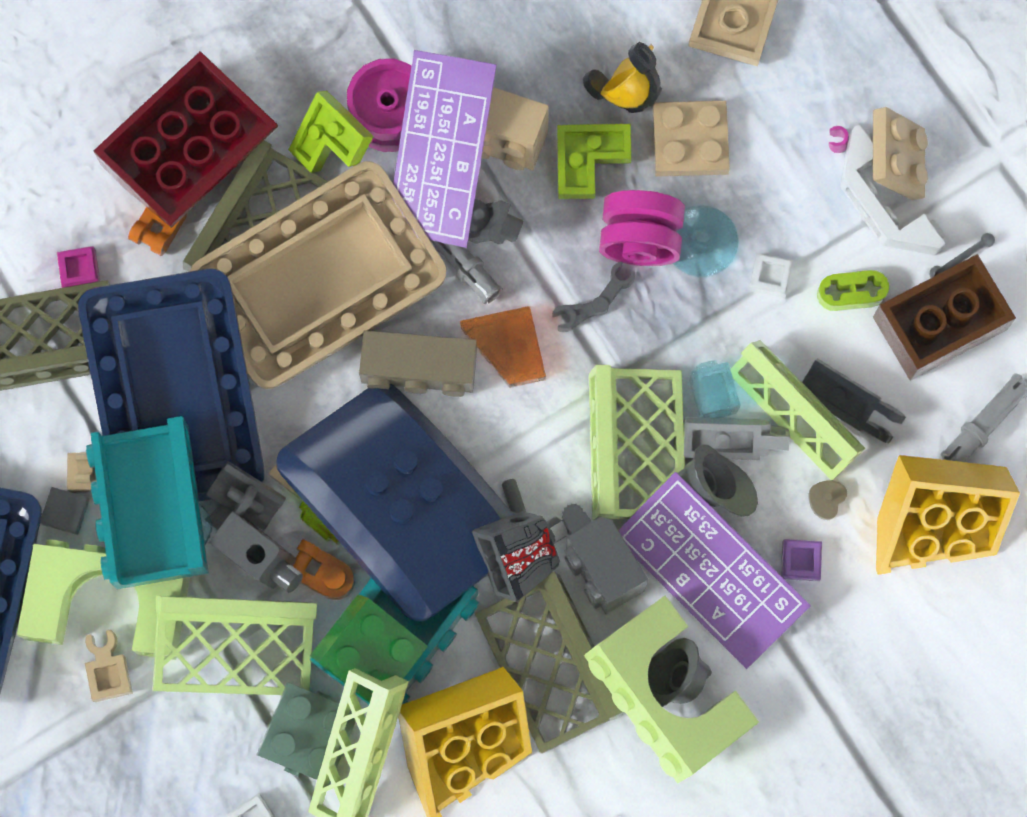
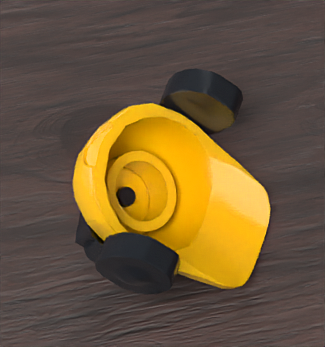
[583,42,662,113]

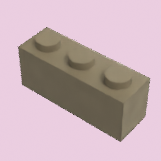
[359,330,477,397]

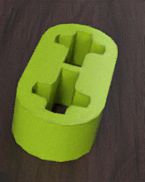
[817,270,889,311]

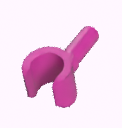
[829,126,849,154]

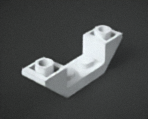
[840,124,946,255]

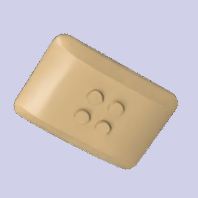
[190,161,446,389]

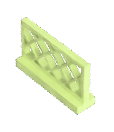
[589,365,685,521]
[153,596,317,695]

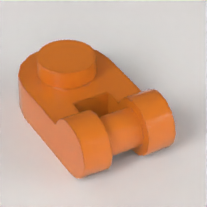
[128,207,188,256]
[293,539,355,600]

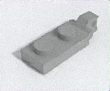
[684,417,790,460]

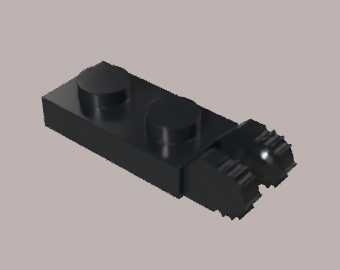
[802,358,906,444]

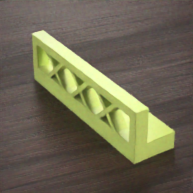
[727,340,866,481]
[308,668,409,817]

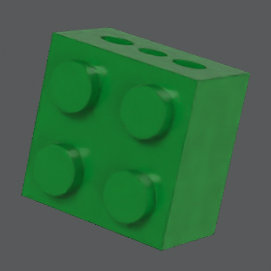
[310,594,428,704]

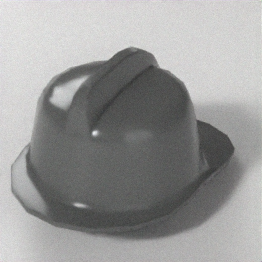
[677,444,758,517]
[648,638,712,707]

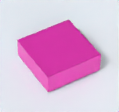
[57,246,100,288]

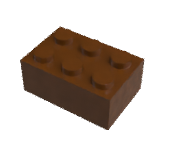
[873,254,1016,381]

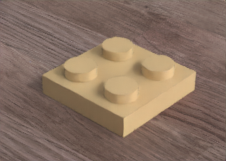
[688,0,778,67]
[653,101,730,177]
[873,107,928,201]

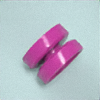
[347,59,411,152]
[599,190,685,266]

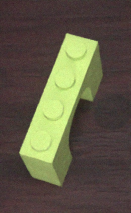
[17,539,190,660]
[584,596,759,783]

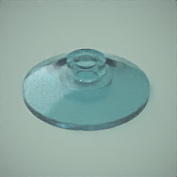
[673,206,739,277]

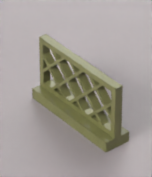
[183,140,328,272]
[0,280,110,391]
[475,571,626,754]

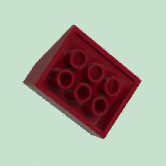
[93,51,278,228]

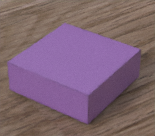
[781,539,822,581]

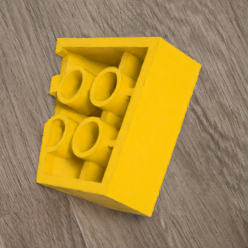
[876,455,1020,575]
[398,667,532,817]

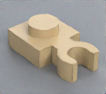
[85,629,133,702]

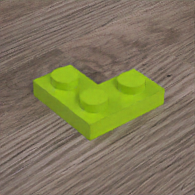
[288,90,374,173]
[557,124,631,199]

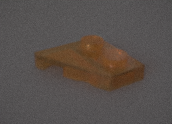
[460,306,546,388]

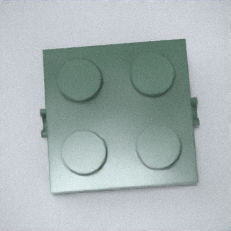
[256,682,356,785]

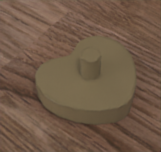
[808,480,847,520]

